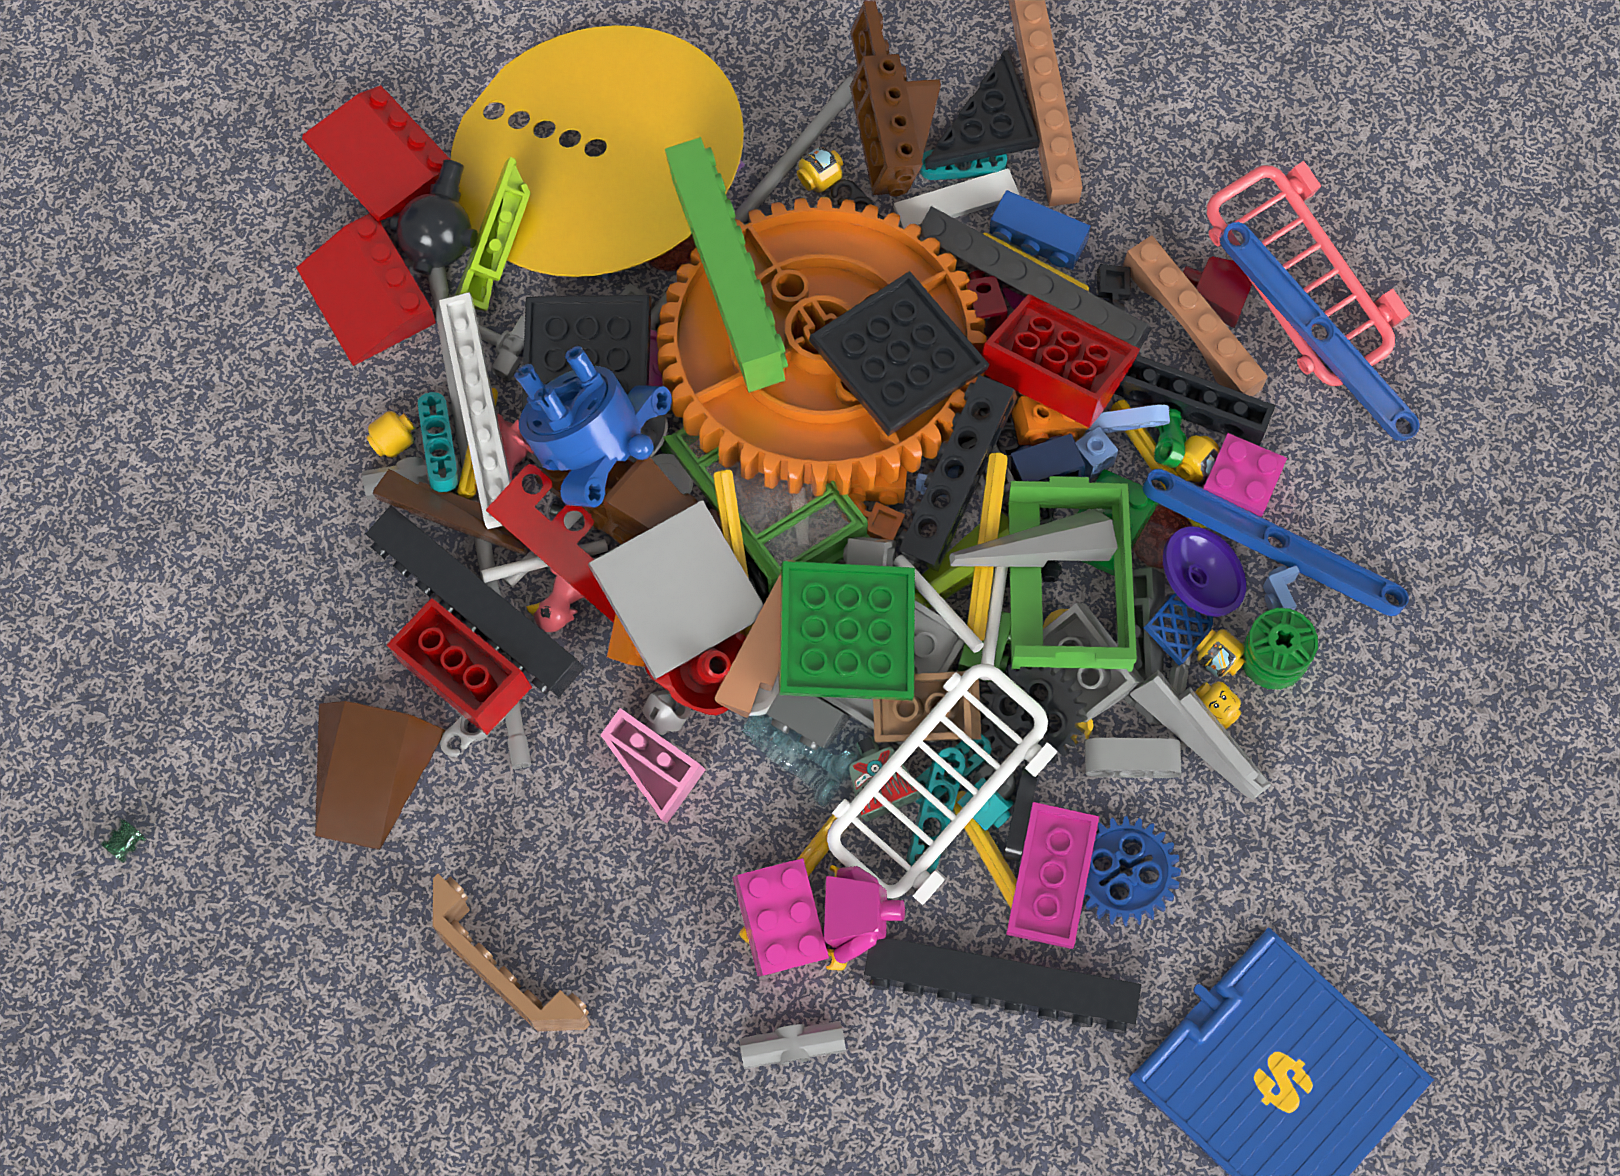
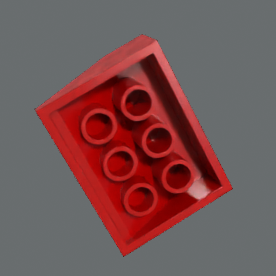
[302,85,451,222]
[296,213,436,366]
[982,294,1140,428]

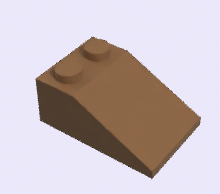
[873,671,981,742]

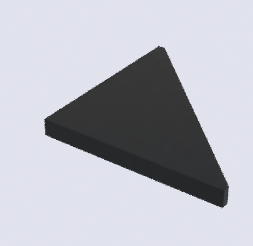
[925,50,1040,170]

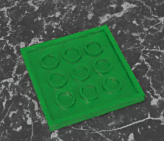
[779,561,915,701]

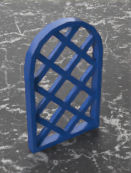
[1143,593,1213,666]

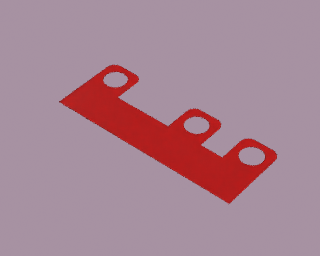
[486,464,616,623]

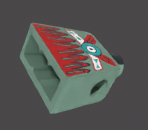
[849,737,923,822]

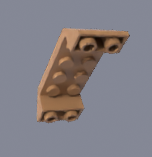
[433,874,590,1032]

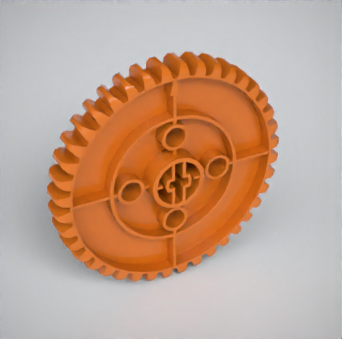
[657,197,987,496]

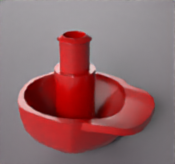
[644,632,746,716]

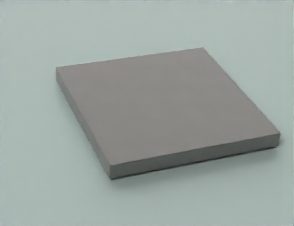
[588,500,763,680]

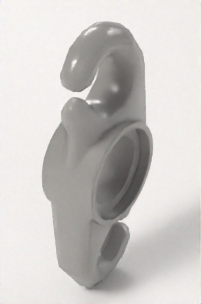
[440,714,507,757]

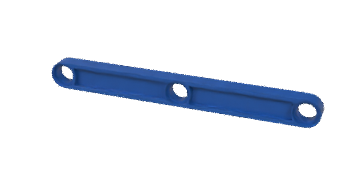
[1220,222,1420,441]
[1142,469,1409,616]

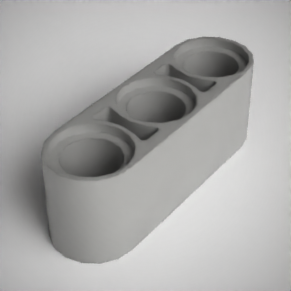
[1085,737,1182,778]

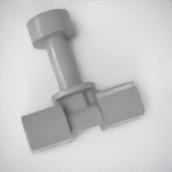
[476,315,525,381]

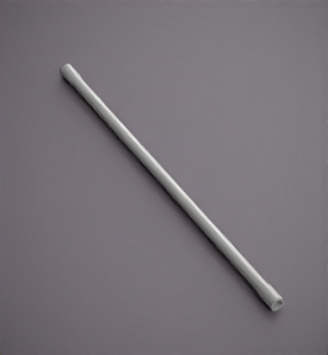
[525,77,853,468]
[427,267,532,769]

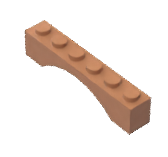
[1123,235,1268,396]

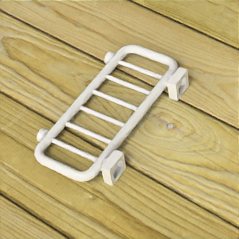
[827,663,1058,905]

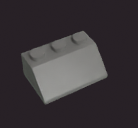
[1043,603,1144,723]

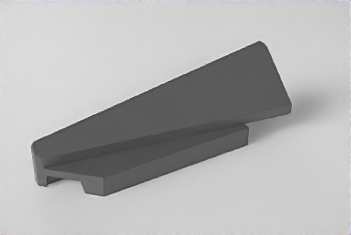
[1123,568,1165,726]

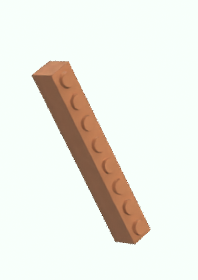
[1008,0,1083,207]

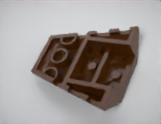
[315,701,446,850]

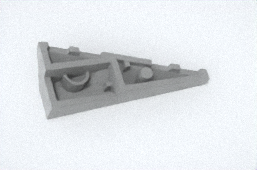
[949,509,1118,567]

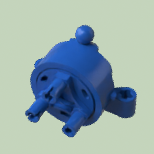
[514,346,672,507]

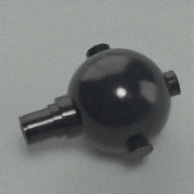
[390,159,478,275]

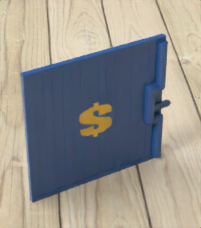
[1128,927,1434,1176]

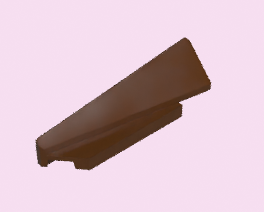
[372,469,527,556]

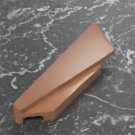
[715,560,796,718]

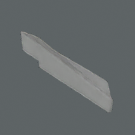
[1130,670,1272,799]

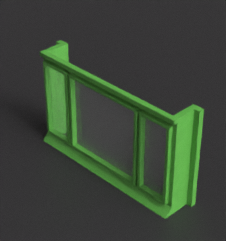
[660,427,870,594]

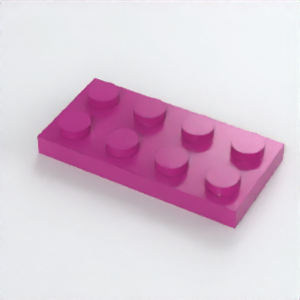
[1006,802,1099,949]

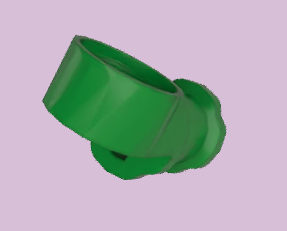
[1154,409,1186,468]

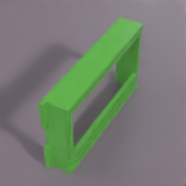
[1008,476,1137,672]

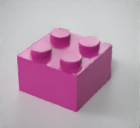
[1203,433,1287,517]

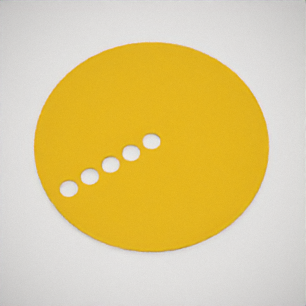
[451,25,744,277]

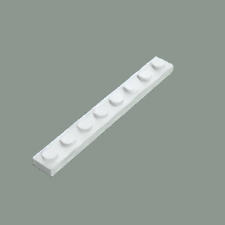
[439,292,511,529]

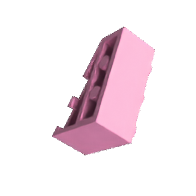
[601,708,706,824]

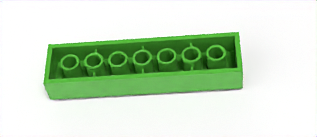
[665,137,788,392]

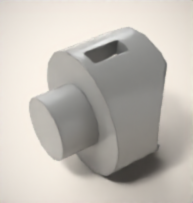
[642,690,691,735]

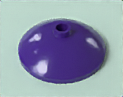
[1163,527,1246,617]

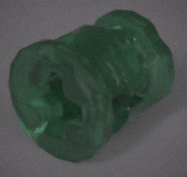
[101,818,147,863]

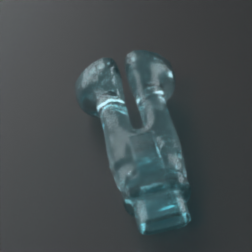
[742,715,858,807]

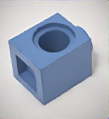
[1075,426,1119,481]

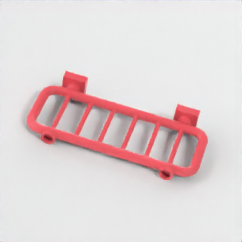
[1207,161,1411,386]

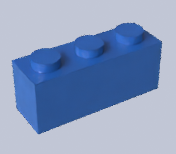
[989,190,1091,270]

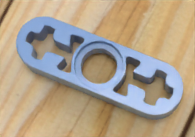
[1084,405,1170,435]

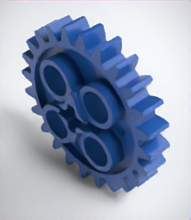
[1083,816,1181,926]

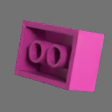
[732,858,829,976]

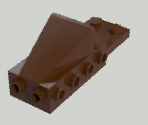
[850,0,941,197]
[535,456,722,545]

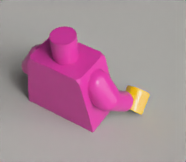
[824,865,905,971]

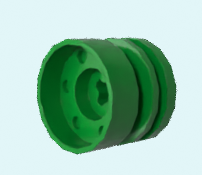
[1241,608,1318,690]

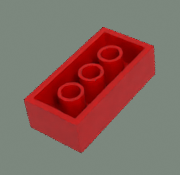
[386,598,532,735]

